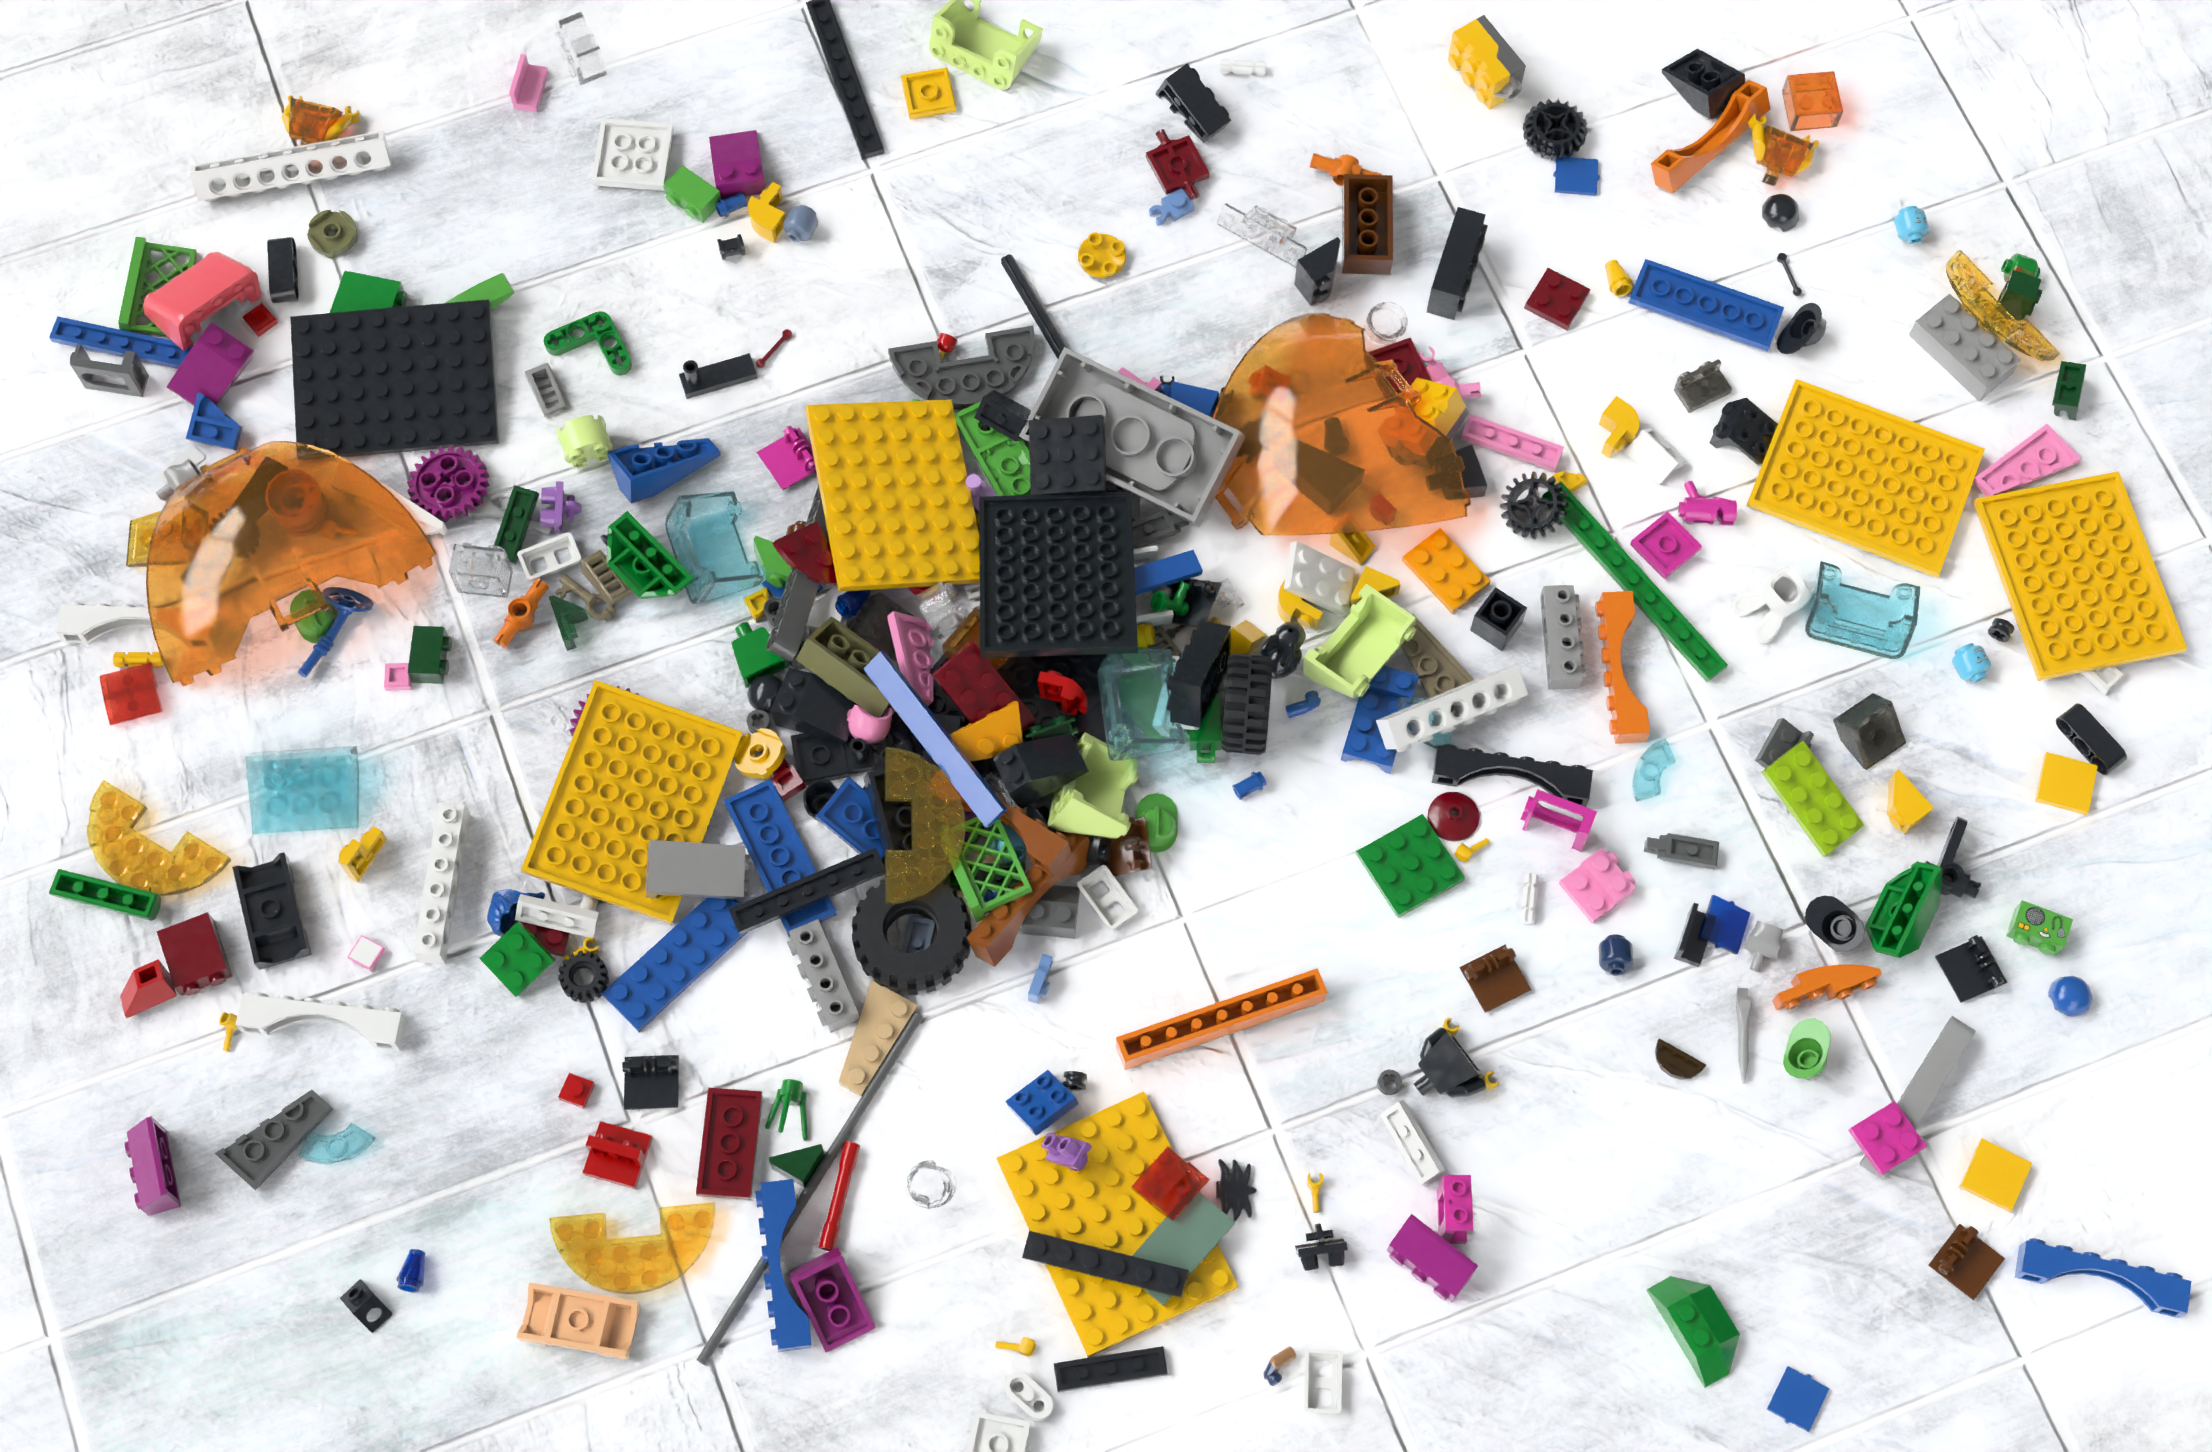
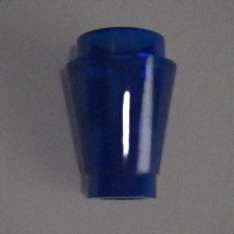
[835,590,870,618]
[396,1249,426,1293]

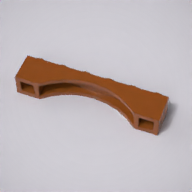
[926,769,1072,877]
[966,832,1090,967]

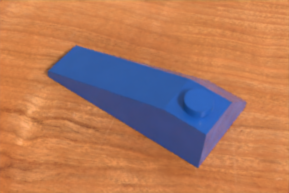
[608,438,721,503]

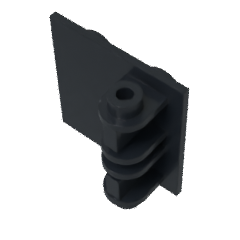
[1167,578,1222,627]
[1935,935,2008,1003]
[622,1055,679,1110]

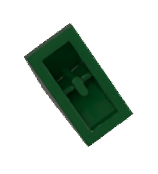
[768,1144,825,1187]

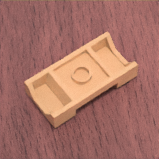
[516,1282,641,1360]

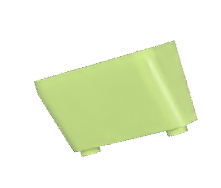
[1303,584,1416,699]
[1048,732,1139,839]

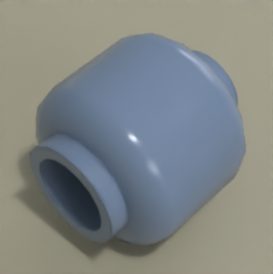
[783,205,819,242]

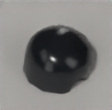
[1762,194,1799,232]
[747,674,783,713]
[803,780,837,822]

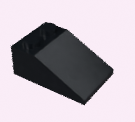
[1661,48,1746,119]
[770,667,860,744]
[992,733,1089,809]

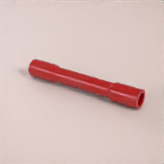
[818,1141,860,1251]

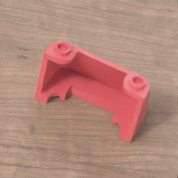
[143,252,262,351]

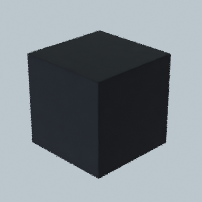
[1470,587,1527,651]

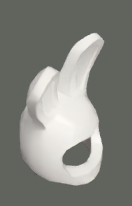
[1731,566,1813,643]

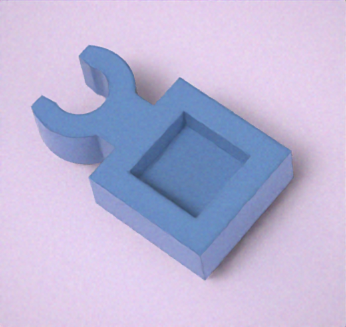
[1149,188,1194,226]
[1028,954,1053,1004]

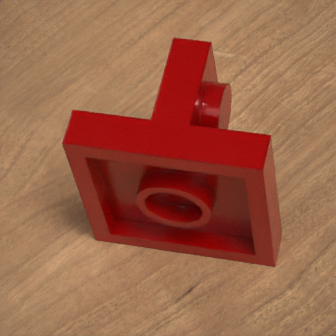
[582,1121,653,1189]

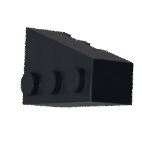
[1155,63,1231,143]

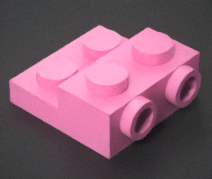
[1559,848,1636,924]

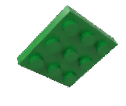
[1356,814,1465,919]

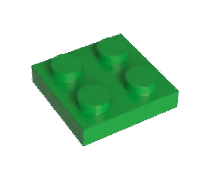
[479,921,556,997]

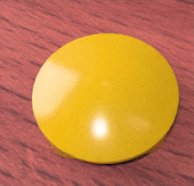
[1078,232,1126,278]

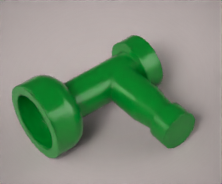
[1150,581,1190,616]

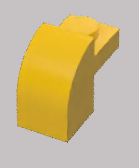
[748,182,786,243]
[1599,396,1640,458]
[1277,580,1323,630]

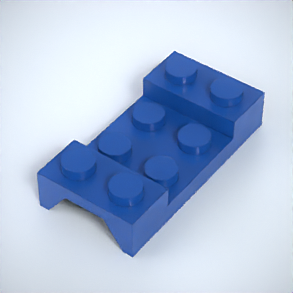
[1341,666,1419,774]

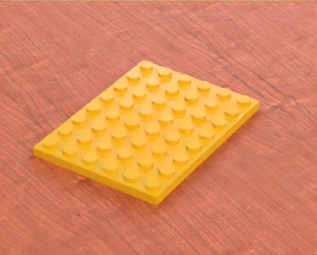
[1746,379,1985,578]
[805,400,980,592]
[1973,471,2187,681]
[521,680,743,925]
[996,1091,1238,1358]

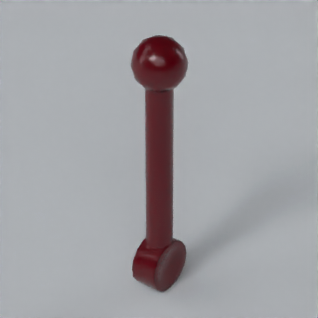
[756,329,792,368]

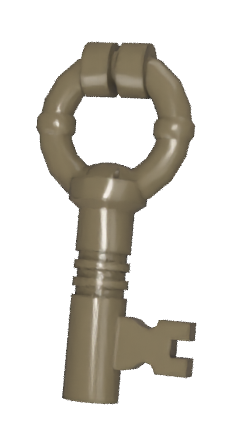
[555,574,616,621]

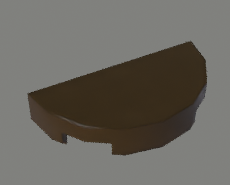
[1655,1038,1707,1080]

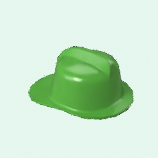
[290,589,337,643]
[1136,793,1178,853]
[1783,1018,1831,1080]

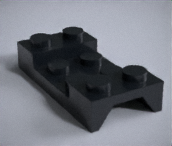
[232,852,312,970]

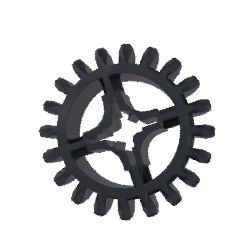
[1522,98,1588,161]
[1500,471,1569,540]

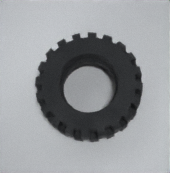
[1221,654,1273,755]

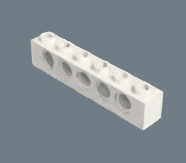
[1376,666,1528,752]
[413,803,470,965]

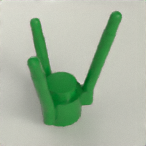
[765,1079,808,1141]

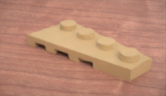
[838,980,918,1097]

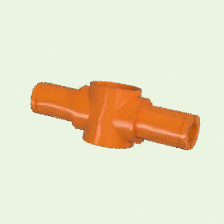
[1309,153,1382,186]
[493,578,549,649]

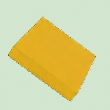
[901,67,956,120]
[2035,752,2098,815]
[1959,1138,2032,1212]

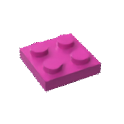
[1630,511,1702,580]
[1848,1101,1927,1176]

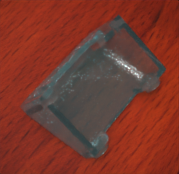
[665,491,764,604]
[1805,561,1920,659]
[1098,649,1187,761]

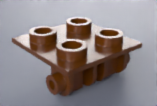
[1107,817,1153,877]
[1459,944,1532,1013]
[1928,1224,2005,1301]

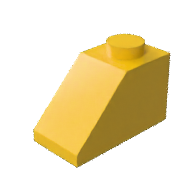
[1887,769,1934,834]

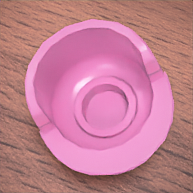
[847,705,893,744]

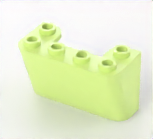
[929,0,1043,90]

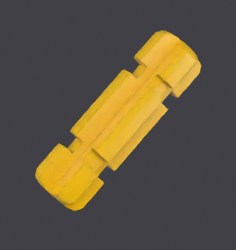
[113,652,165,667]

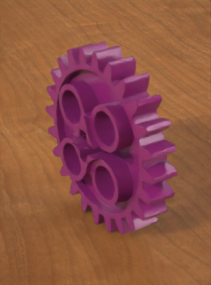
[407,445,490,522]

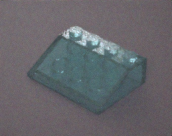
[245,746,359,834]

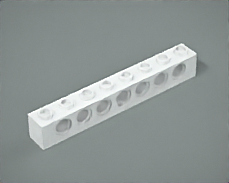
[190,131,391,202]

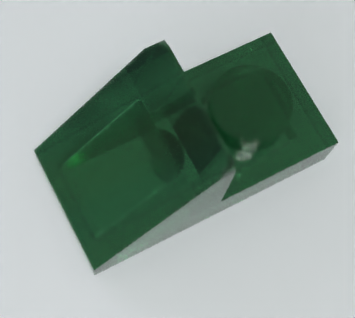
[549,595,589,651]

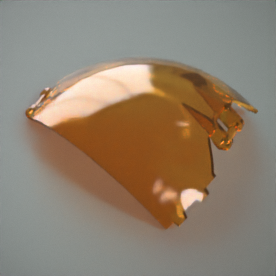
[1213,313,1471,535]
[146,441,437,687]

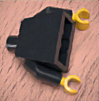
[1414,1018,1499,1098]

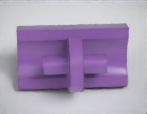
[540,481,582,533]
[1041,1133,1092,1171]

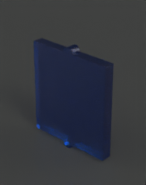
[1699,895,1751,955]

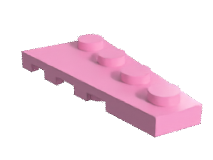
[1973,424,2082,497]
[887,611,933,707]

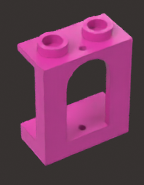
[1520,789,1597,852]
[1436,1175,1474,1244]

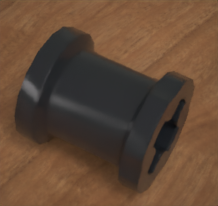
[717,234,746,261]

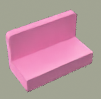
[509,54,549,112]

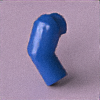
[1285,690,1321,718]

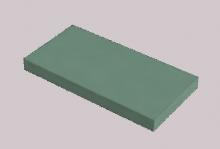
[1132,1187,1235,1306]

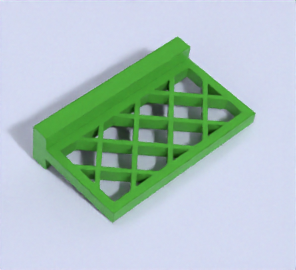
[118,237,197,337]
[937,817,1032,922]

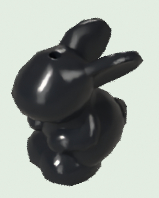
[1260,621,1306,679]

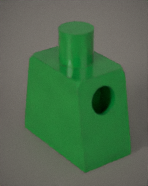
[731,622,789,688]

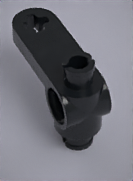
[1925,816,1981,899]

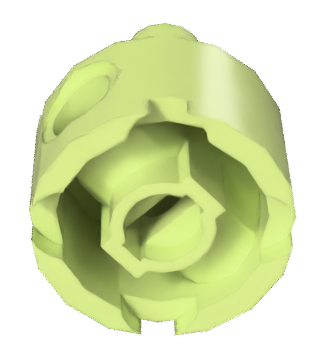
[556,415,613,468]

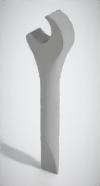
[468,496,552,535]
[1736,988,1751,1084]

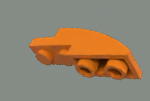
[1772,964,1882,1010]

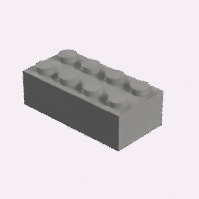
[1908,293,2021,401]

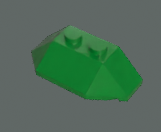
[606,511,695,599]
[1865,862,1942,958]
[1646,1276,1740,1388]

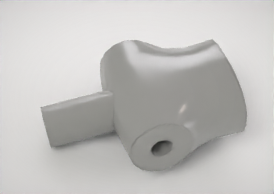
[156,459,204,500]
[1744,921,1784,972]

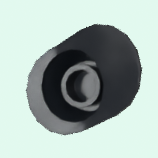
[1776,302,1827,355]
[1805,895,1865,953]

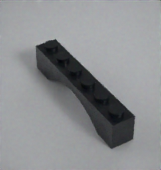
[1431,744,1593,807]

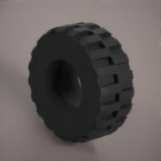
[852,872,972,995]

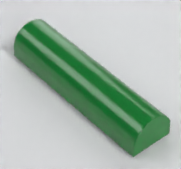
[49,869,161,921]

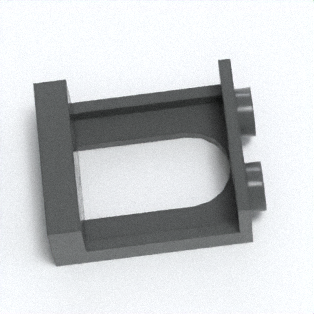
[70,343,149,397]

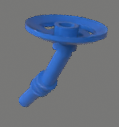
[298,587,374,678]

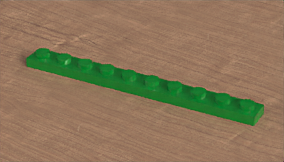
[1541,482,1728,682]

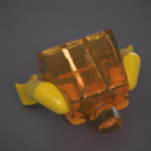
[282,95,360,146]
[1748,114,1819,187]

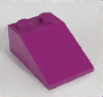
[709,130,765,200]
[166,322,254,406]
[788,1247,876,1353]

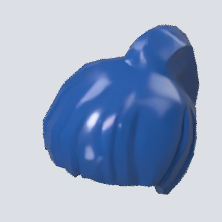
[487,889,545,937]

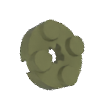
[307,210,358,259]

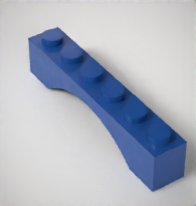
[755,1179,812,1352]
[2014,1238,2192,1318]

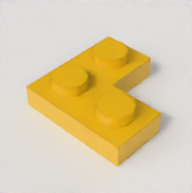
[338,826,387,882]

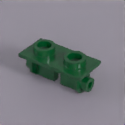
[1023,714,1079,741]

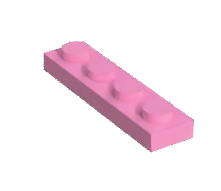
[1461,414,1564,472]

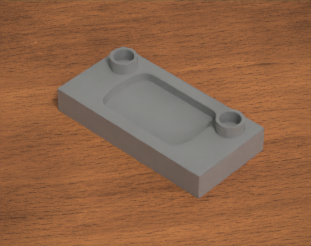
[1019,347,1245,527]

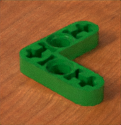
[543,311,632,376]

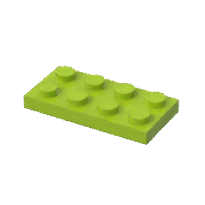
[1761,741,1864,856]

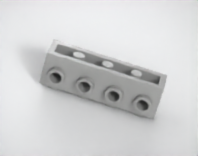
[1540,585,1586,689]
[787,919,859,1033]

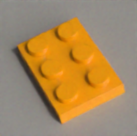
[1402,528,1491,614]

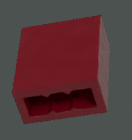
[156,912,233,996]

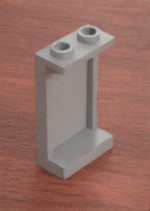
[645,840,750,903]

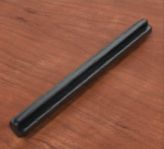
[1001,254,1067,359]

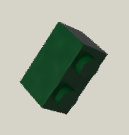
[1993,270,2043,324]
[407,626,452,684]

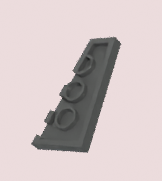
[215,1090,333,1191]

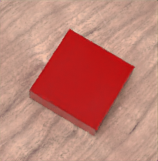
[242,303,278,337]

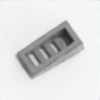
[525,363,568,417]

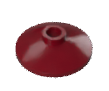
[1427,792,1480,842]

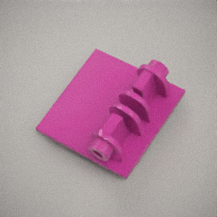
[757,426,816,490]

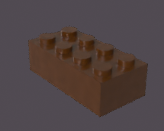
[1342,174,1393,275]

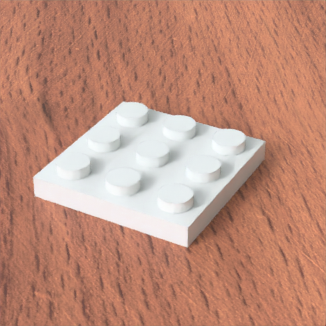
[591,119,674,191]

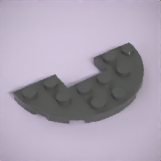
[888,326,1035,408]

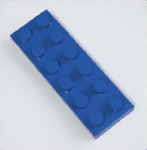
[1628,259,1784,352]
[723,779,837,937]
[601,898,748,1033]

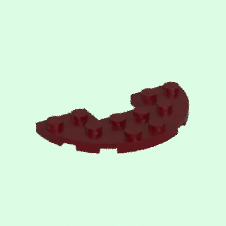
[772,521,838,586]

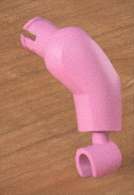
[1420,346,1481,399]

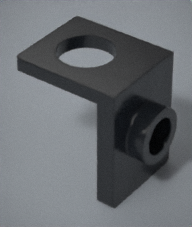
[340,1279,393,1333]

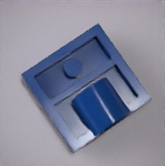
[1005,1070,1079,1136]

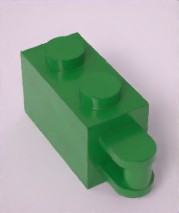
[1184,693,1222,763]

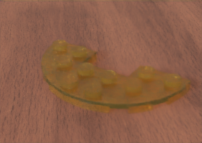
[1946,250,2060,361]
[885,747,966,905]
[87,780,232,896]
[549,1202,716,1294]

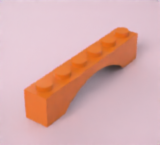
[1651,80,1771,193]
[1595,591,1650,744]

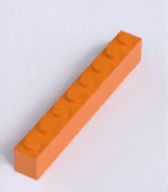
[1116,968,1327,1070]

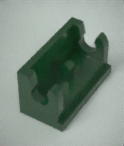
[2052,361,2086,421]

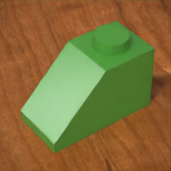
[753,536,791,588]

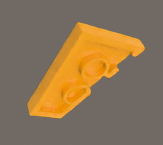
[949,701,1023,761]

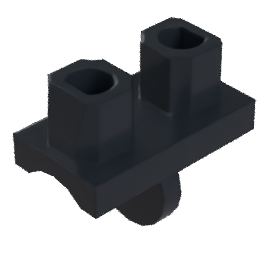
[1295,1223,1348,1271]

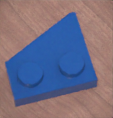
[186,393,242,451]

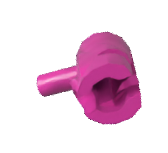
[1678,481,1737,526]

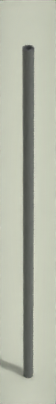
[696,1012,923,1366]

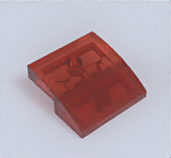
[99,662,163,725]
[1131,1146,1209,1221]

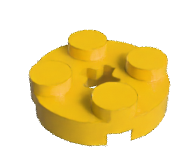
[734,728,786,780]

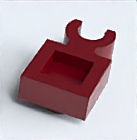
[771,758,807,801]

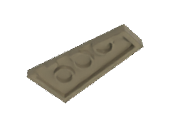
[1401,614,1474,713]

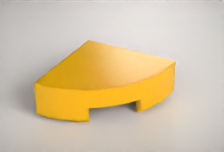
[1553,471,1588,493]
[743,587,769,622]

